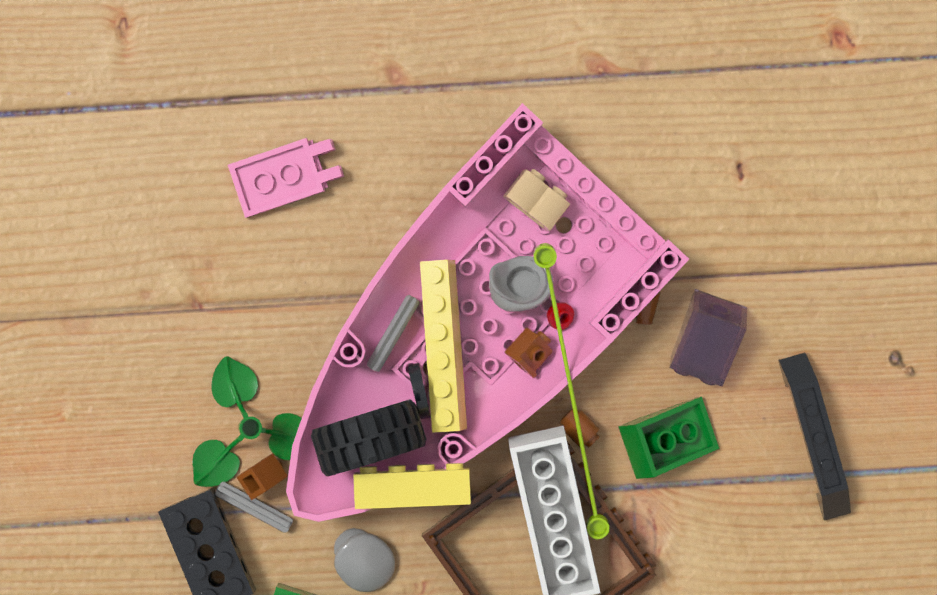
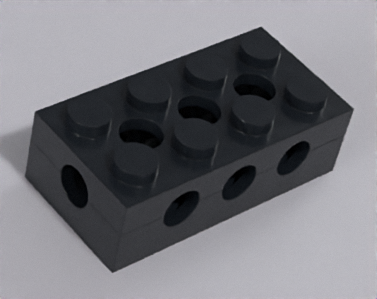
[158,487,256,595]

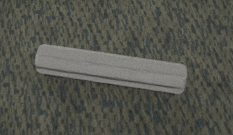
[367,295,419,372]
[215,482,293,533]

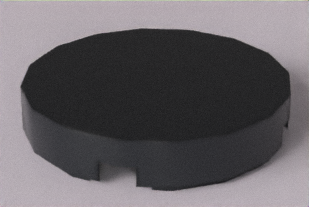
[408,363,431,420]

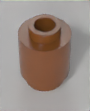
[559,408,600,448]

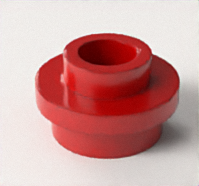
[547,302,574,330]

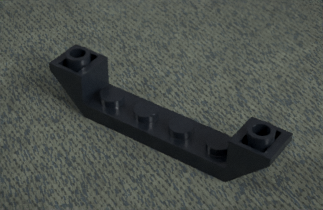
[778,352,851,521]

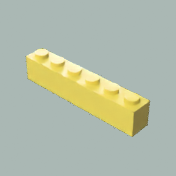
[420,260,467,433]

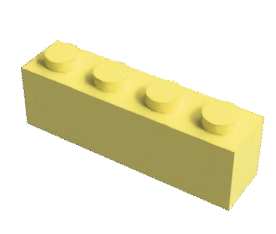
[353,463,471,509]

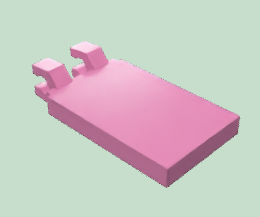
[228,138,345,218]

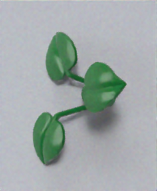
[192,356,302,487]

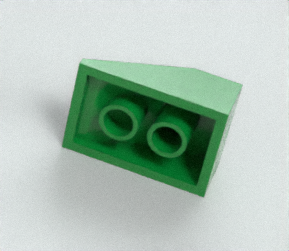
[618,396,720,479]

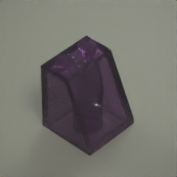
[670,289,747,386]

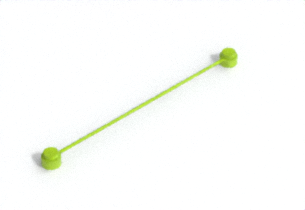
[533,243,609,539]

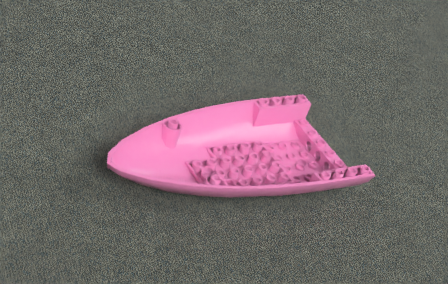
[286,103,689,522]

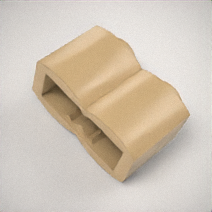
[503,169,570,231]

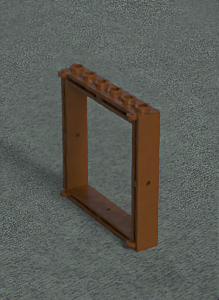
[422,441,657,595]

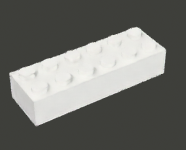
[508,426,600,595]

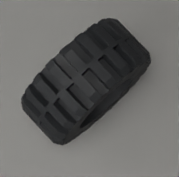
[311,399,427,477]

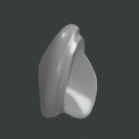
[489,256,554,312]
[334,528,395,592]

